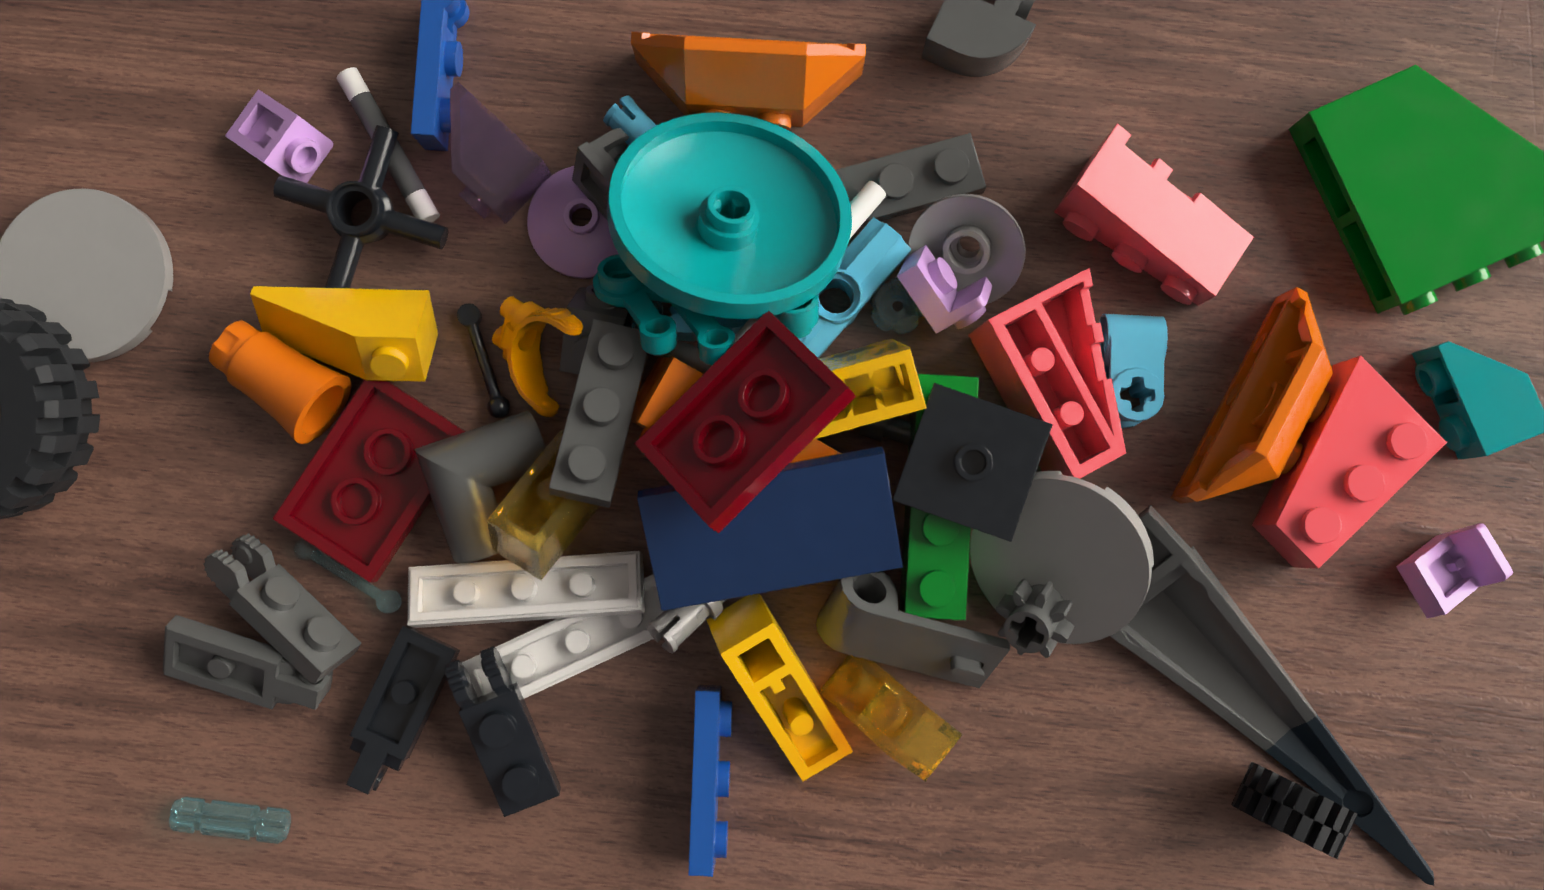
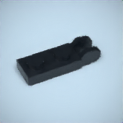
[444,646,561,817]

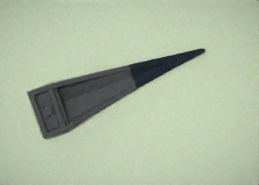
[1110,505,1434,886]

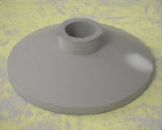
[908,194,1026,304]

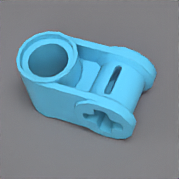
[1099,314,1168,429]

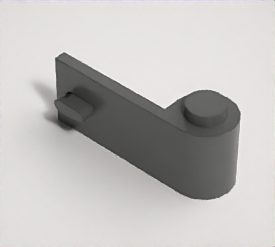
[816,571,1010,688]

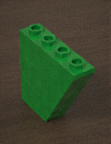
[1289,65,1544,316]

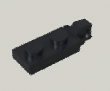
[346,626,460,795]

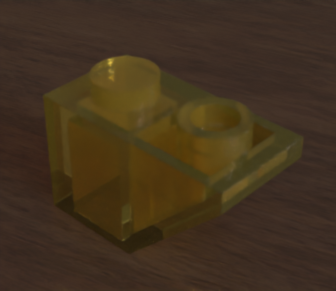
[819,655,963,782]

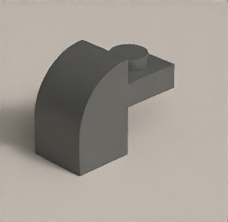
[921,0,1037,77]

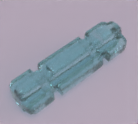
[169,797,291,844]

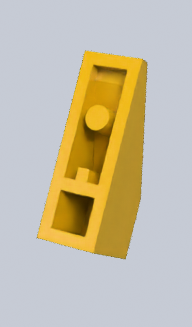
[250,286,438,382]
[706,593,853,781]

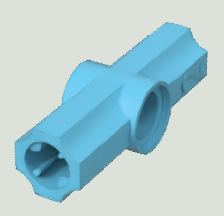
[798,217,911,358]

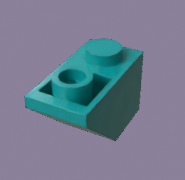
[1412,341,1544,460]

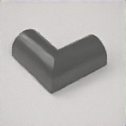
[414,411,549,563]

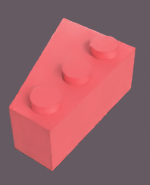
[968,268,1126,479]
[1252,356,1447,569]

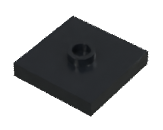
[892,383,1053,542]

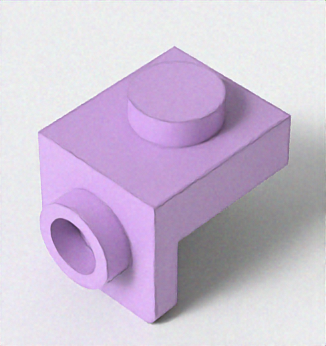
[1396,523,1513,618]

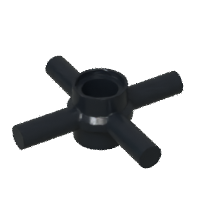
[273,125,449,288]

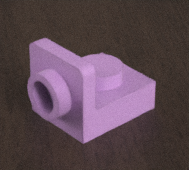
[225,89,333,183]
[897,245,993,334]

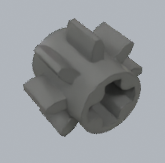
[995,579,1075,658]

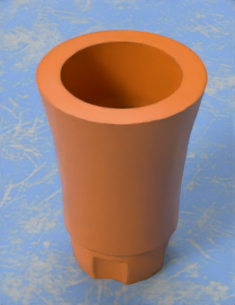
[209,320,352,444]

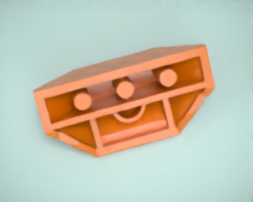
[631,32,866,131]
[1171,287,1333,504]

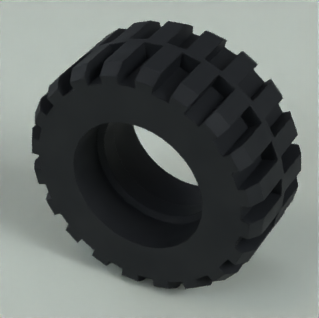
[0,298,100,519]

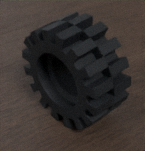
[1231,762,1358,859]

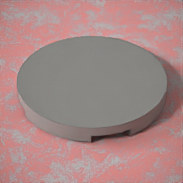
[0,189,173,362]
[970,471,1154,644]

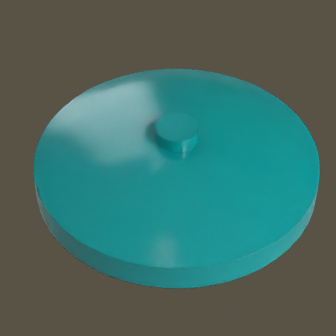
[607,112,852,319]

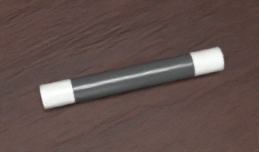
[336,67,440,222]

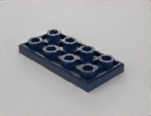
[637,446,903,611]

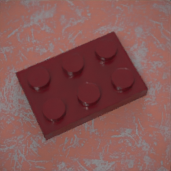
[634,311,856,533]
[273,380,466,583]

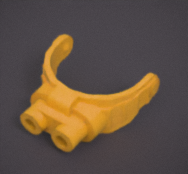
[492,296,583,417]

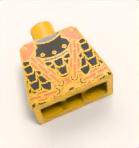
[813,339,927,440]

